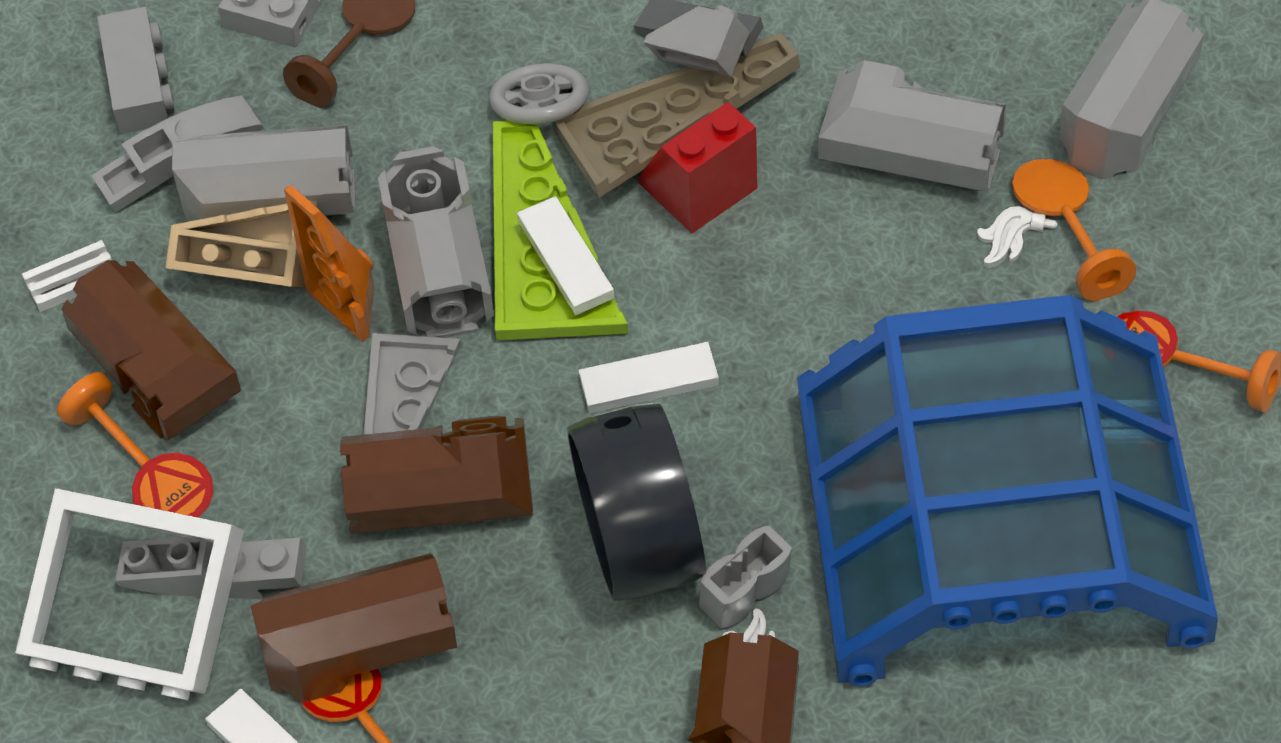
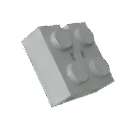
[218,0,323,47]

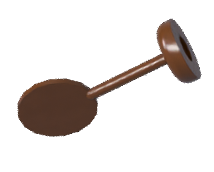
[283,0,415,108]

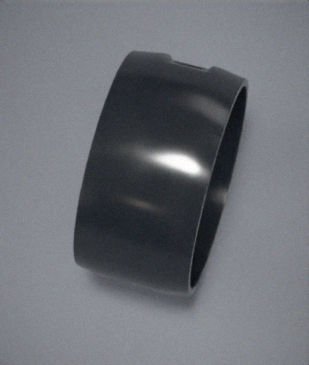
[567,402,706,601]

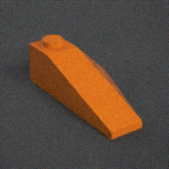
[284,185,374,342]

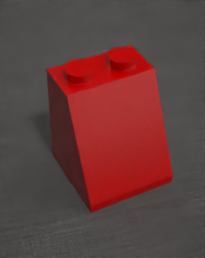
[637,102,758,234]

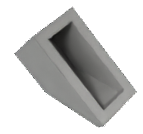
[644,6,749,77]

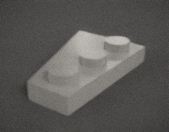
[364,333,460,435]

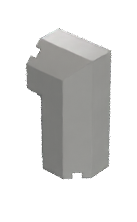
[1059,0,1204,180]
[818,60,1007,192]
[172,124,355,221]
[378,146,494,338]

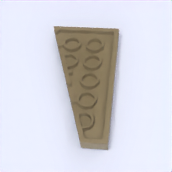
[552,33,800,198]

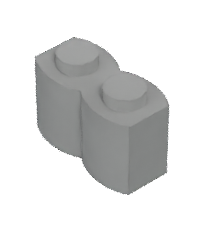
[699,526,792,629]

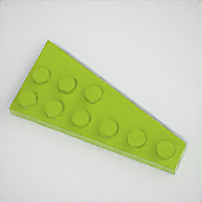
[493,121,628,341]

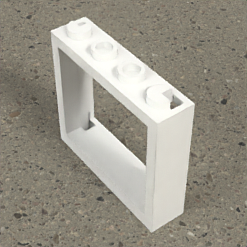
[15,488,244,700]

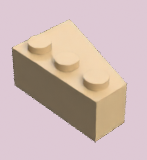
[166,200,317,287]

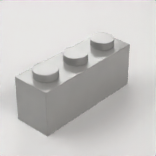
[97,7,174,134]

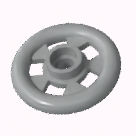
[489,63,589,124]

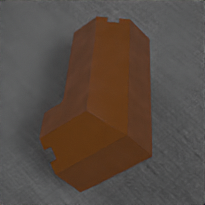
[61,260,241,440]
[340,416,533,534]
[251,553,457,703]
[687,632,799,743]

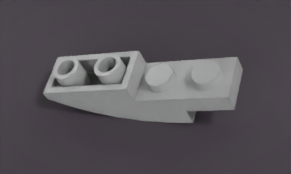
[91,95,264,213]
[115,537,307,599]

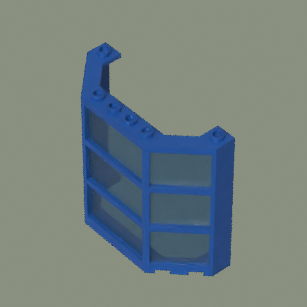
[797,295,1218,686]

